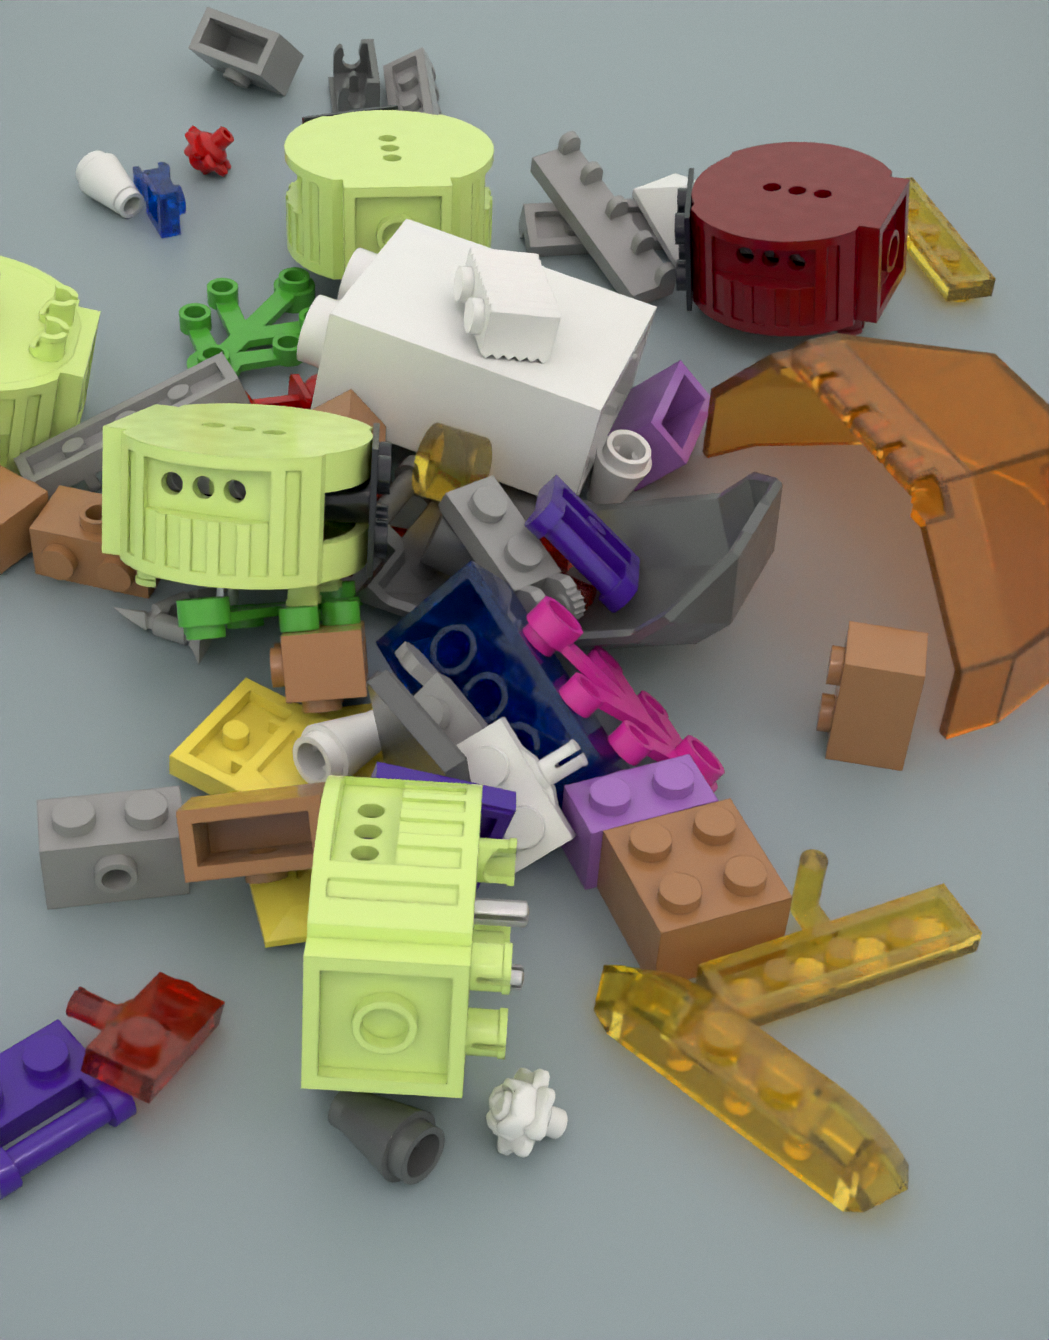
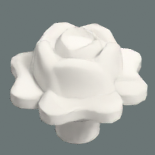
[486,1067,568,1158]

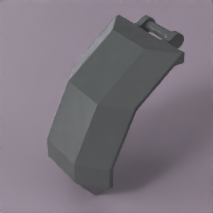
[354,455,783,652]

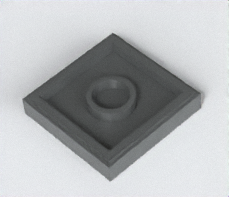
[367,670,471,782]

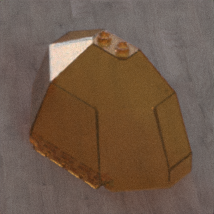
[702,333,1049,740]

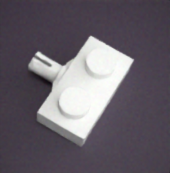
[456,717,588,873]

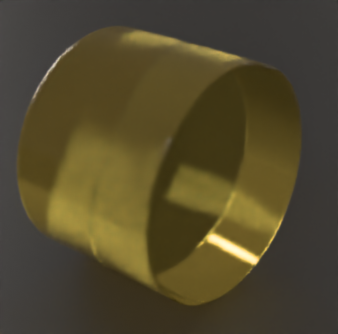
[412,422,492,502]

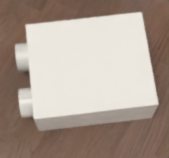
[297,219,657,496]

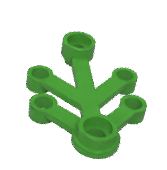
[179,267,315,376]
[176,580,363,640]

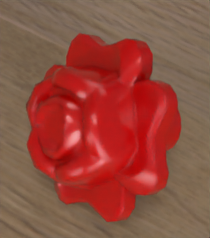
[184,125,234,177]

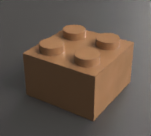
[597,798,793,990]

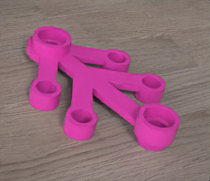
[522,596,725,792]

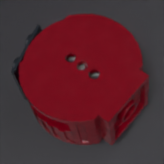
[675,142,910,337]

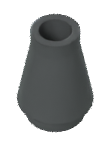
[328,1091,445,1185]

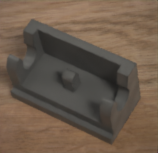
[329,39,380,113]

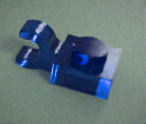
[132,162,186,238]

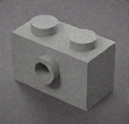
[188,7,304,96]
[37,785,190,910]

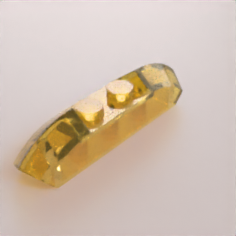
[593,965,909,1213]

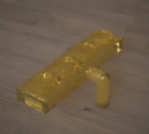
[906,177,996,302]
[695,849,982,1037]

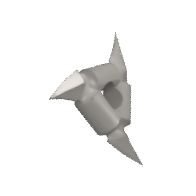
[112,587,216,665]

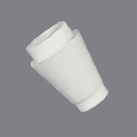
[76,150,144,218]
[587,429,652,505]
[293,710,382,784]

